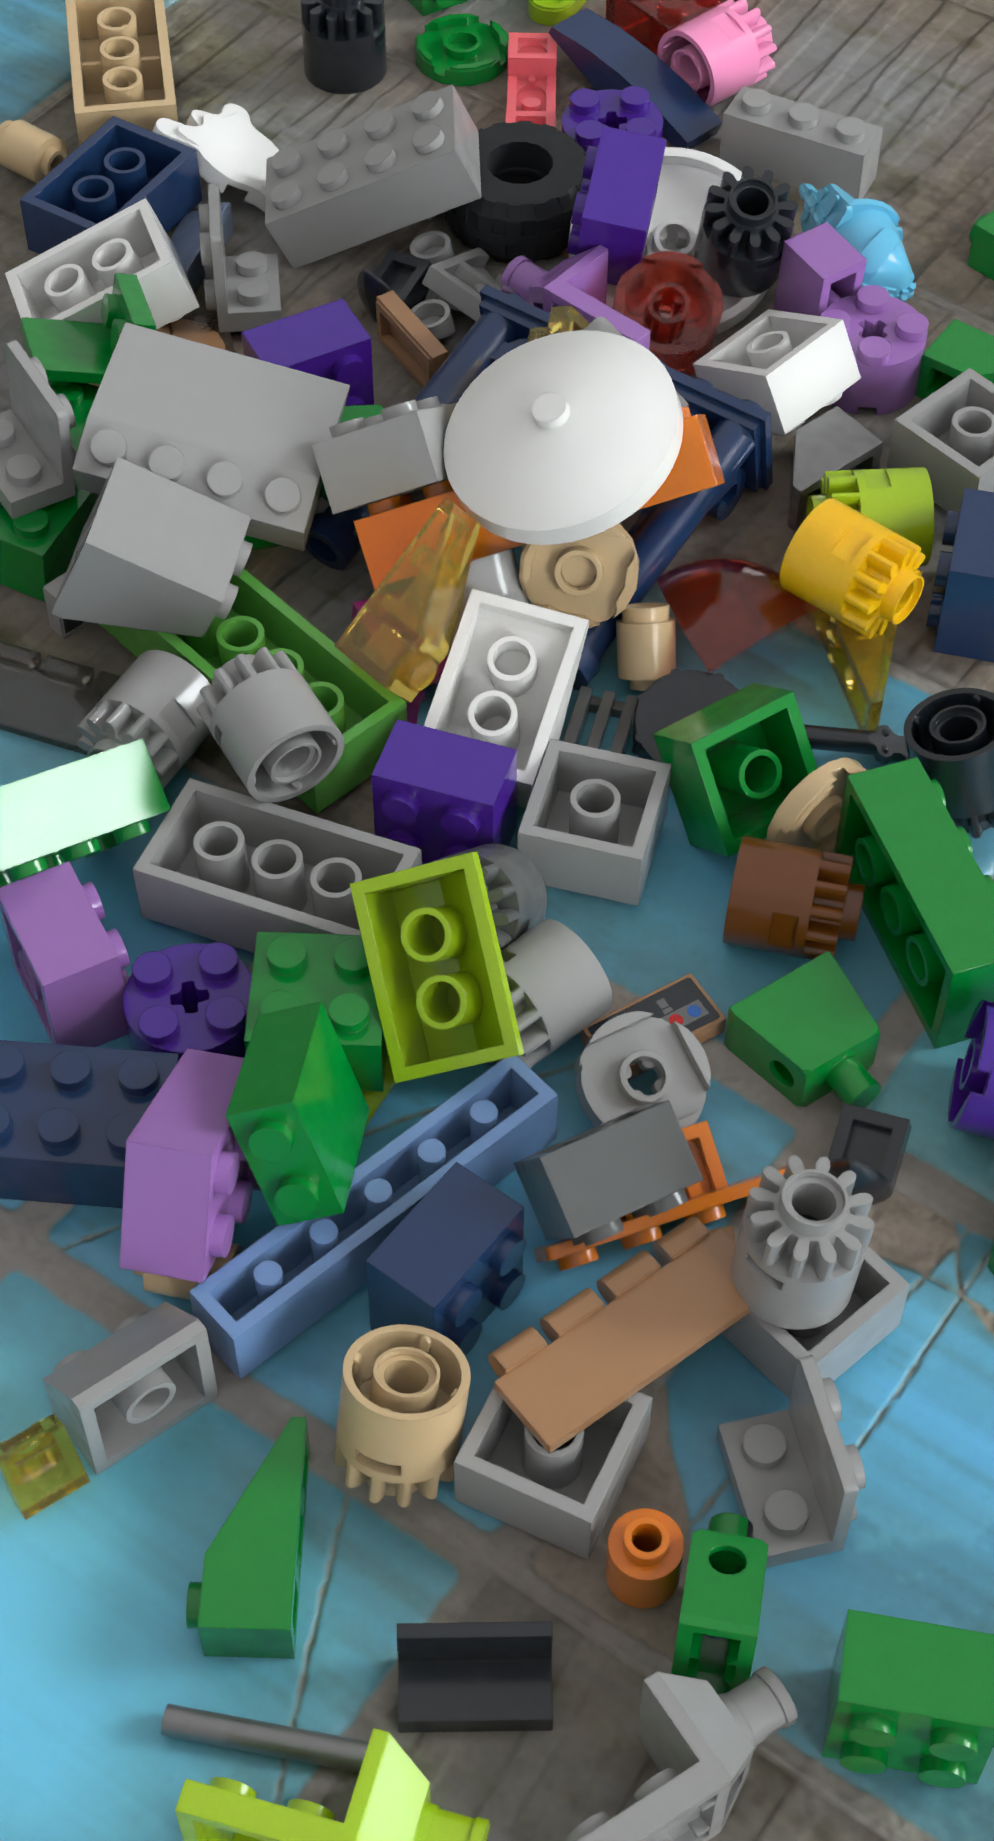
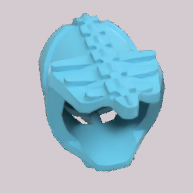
[799,183,916,302]

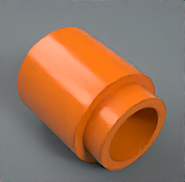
[605,1508,684,1609]

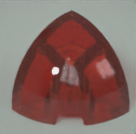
[657,558,818,673]

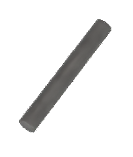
[161,1704,369,1773]

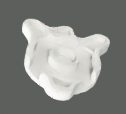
[152,103,279,212]

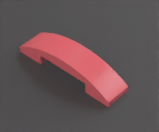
[505,32,557,127]

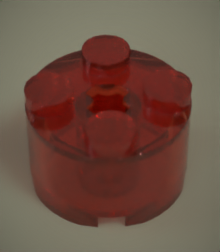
[612,251,723,375]

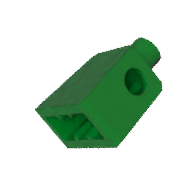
[724,951,881,1108]
[671,1513,768,1695]

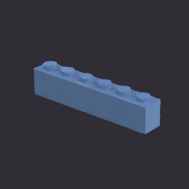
[189,1056,558,1380]

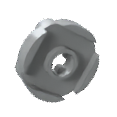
[574,1011,711,1128]

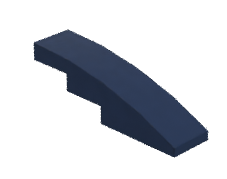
[549,8,722,149]

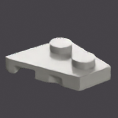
[422,247,504,321]

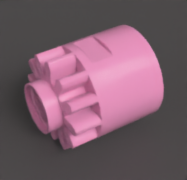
[657,0,777,107]

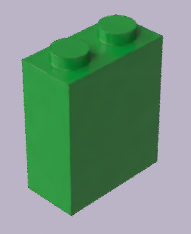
[225,1001,370,1226]

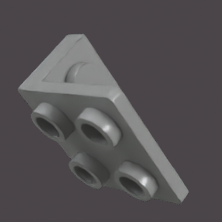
[199,184,282,333]
[0,340,77,519]
[716,1355,866,1568]

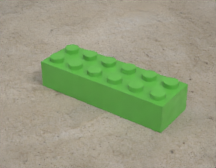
[98,569,407,814]

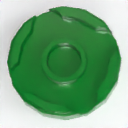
[415,13,509,86]

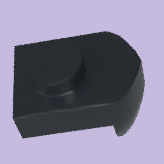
[357,249,432,324]
[828,1103,912,1205]

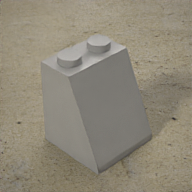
[51,457,253,638]

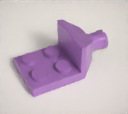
[501,245,650,350]

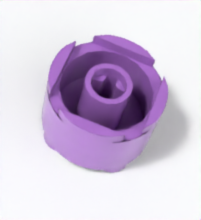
[820,285,929,415]

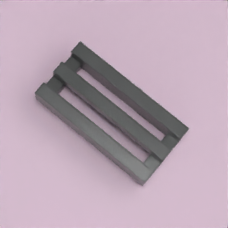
[563,686,638,754]

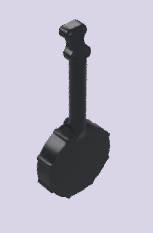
[632,669,909,764]

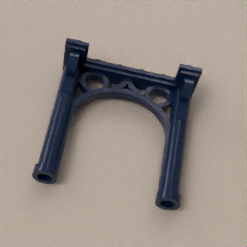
[305,285,773,691]

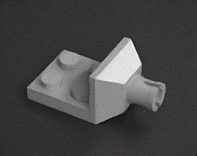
[566,1666,798,1841]

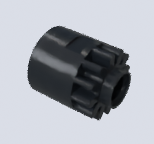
[300,0,387,94]
[694,166,798,297]
[904,688,994,839]

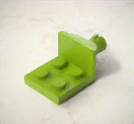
[175,1728,490,1841]

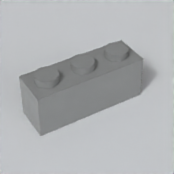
[719,86,883,199]

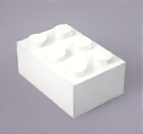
[5,198,200,330]

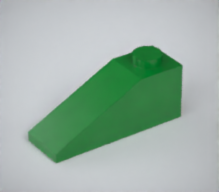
[186,1417,310,1659]

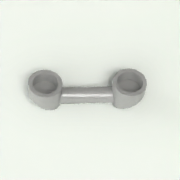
[410,231,456,340]

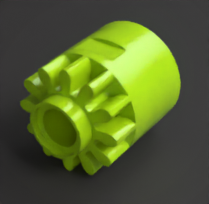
[806,467,934,566]

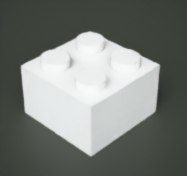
[693,309,861,436]

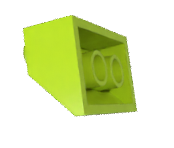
[350,852,524,1083]

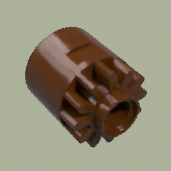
[723,836,866,960]

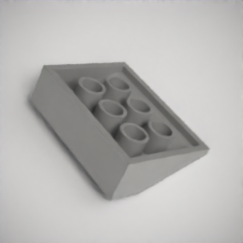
[72,322,350,551]

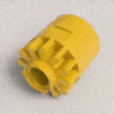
[780,498,925,639]

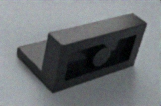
[397,1621,553,1733]

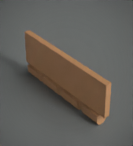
[488,1217,751,1454]

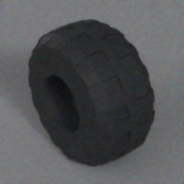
[444,121,586,263]

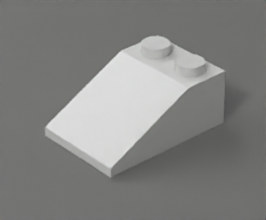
[424,589,589,808]

